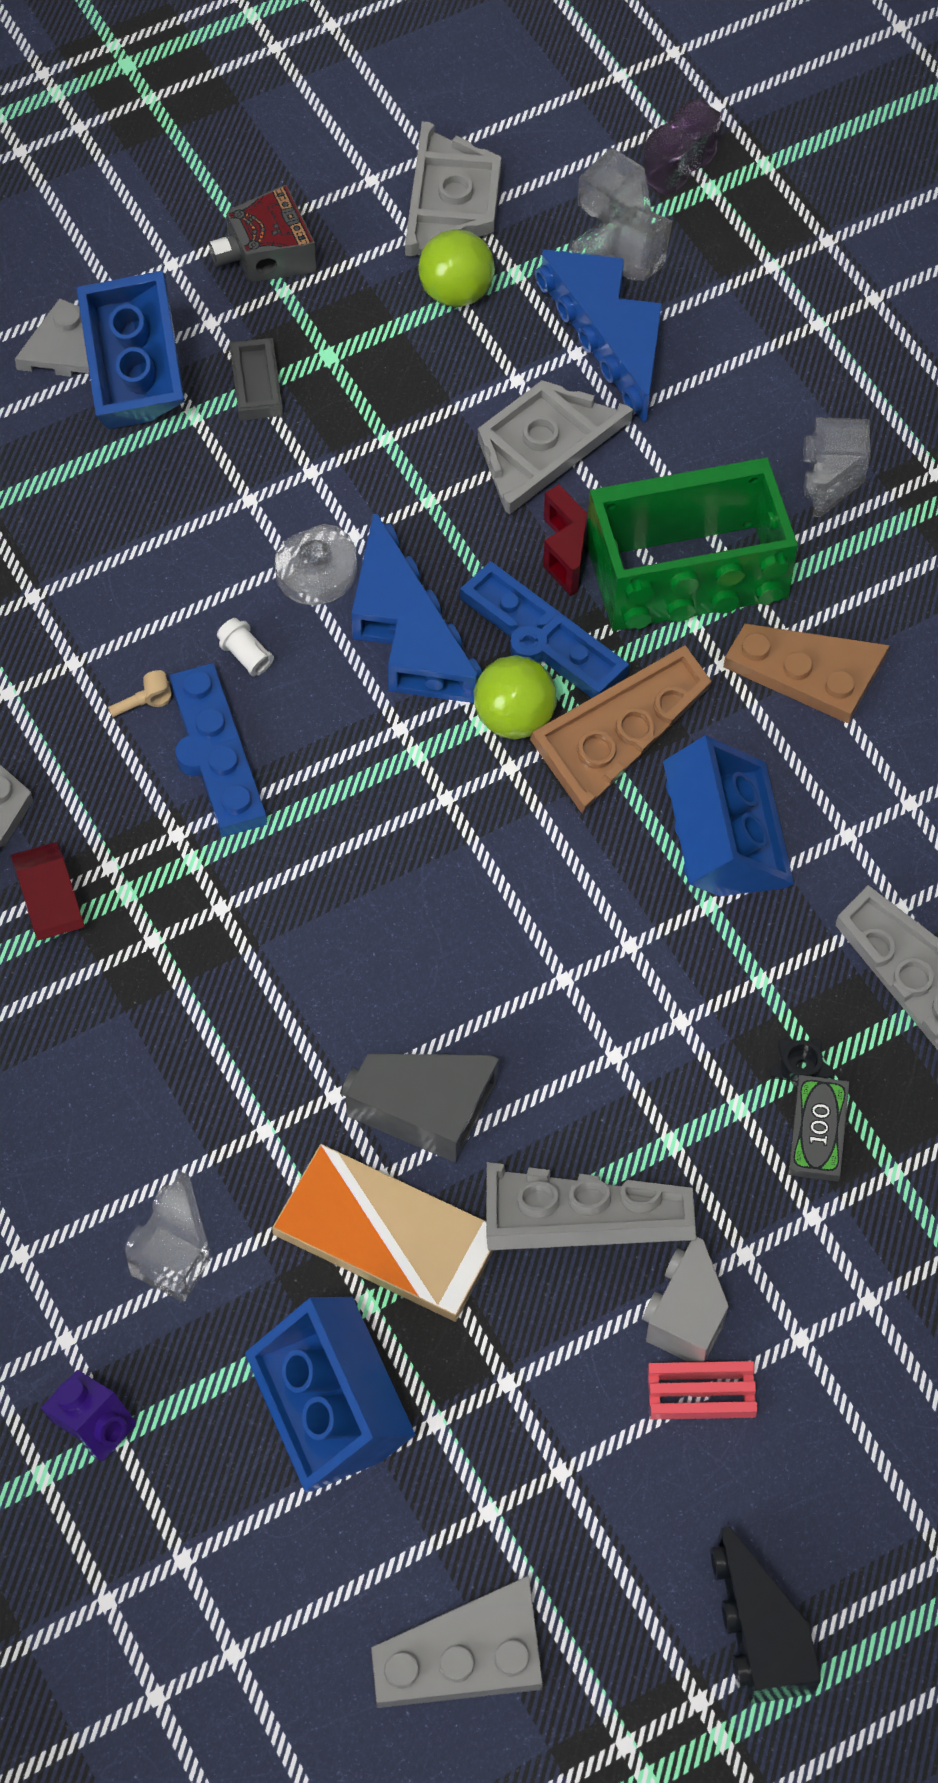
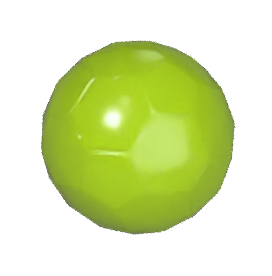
[418,229,495,308]
[473,655,557,740]

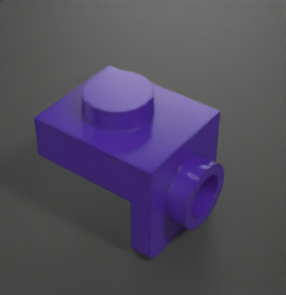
[41,1369,136,1461]

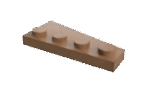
[530,645,712,814]

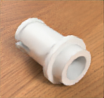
[217,618,274,677]

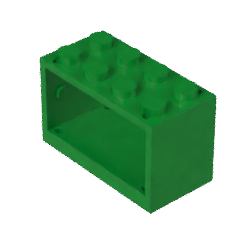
[586,457,798,632]

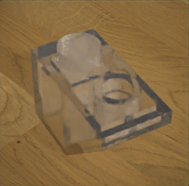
[578,147,652,247]
[570,205,673,282]
[803,417,871,517]
[125,1171,210,1303]

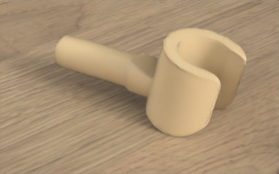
[108,670,171,717]

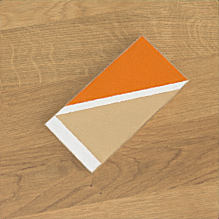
[272,1144,494,1322]

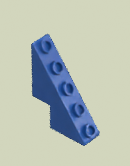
[535,249,662,422]
[352,514,482,703]

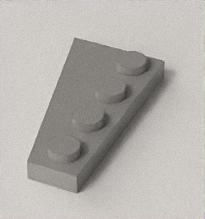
[835,885,938,1050]
[486,1162,696,1250]

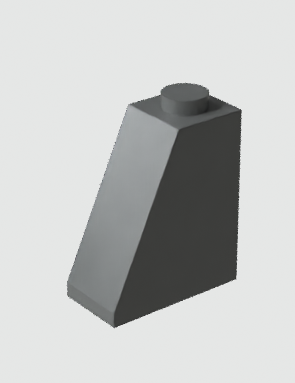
[342,1054,499,1163]

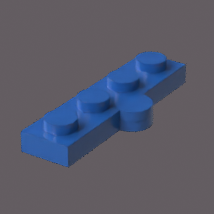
[460,561,629,698]
[169,663,267,838]

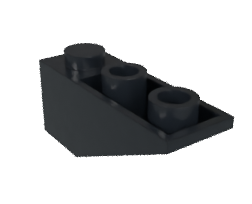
[710,1527,821,1704]

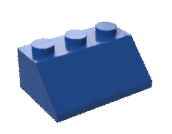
[76,270,185,429]
[663,735,794,897]
[245,1297,416,1492]

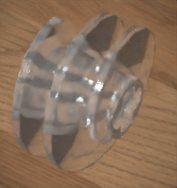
[275,524,357,605]

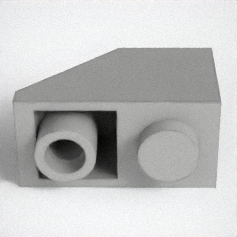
[642,1237,729,1362]

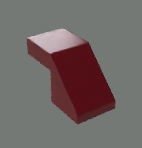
[543,484,587,596]
[10,842,85,941]

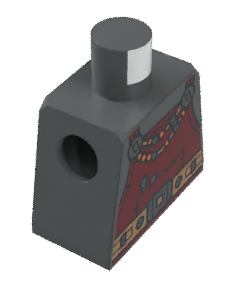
[209,185,316,282]

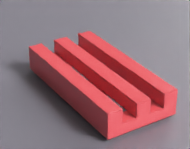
[648,1361,757,1420]

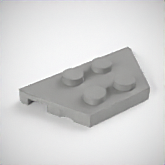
[405,121,501,256]
[478,380,633,515]

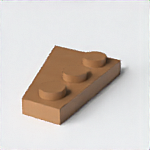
[723,624,890,724]

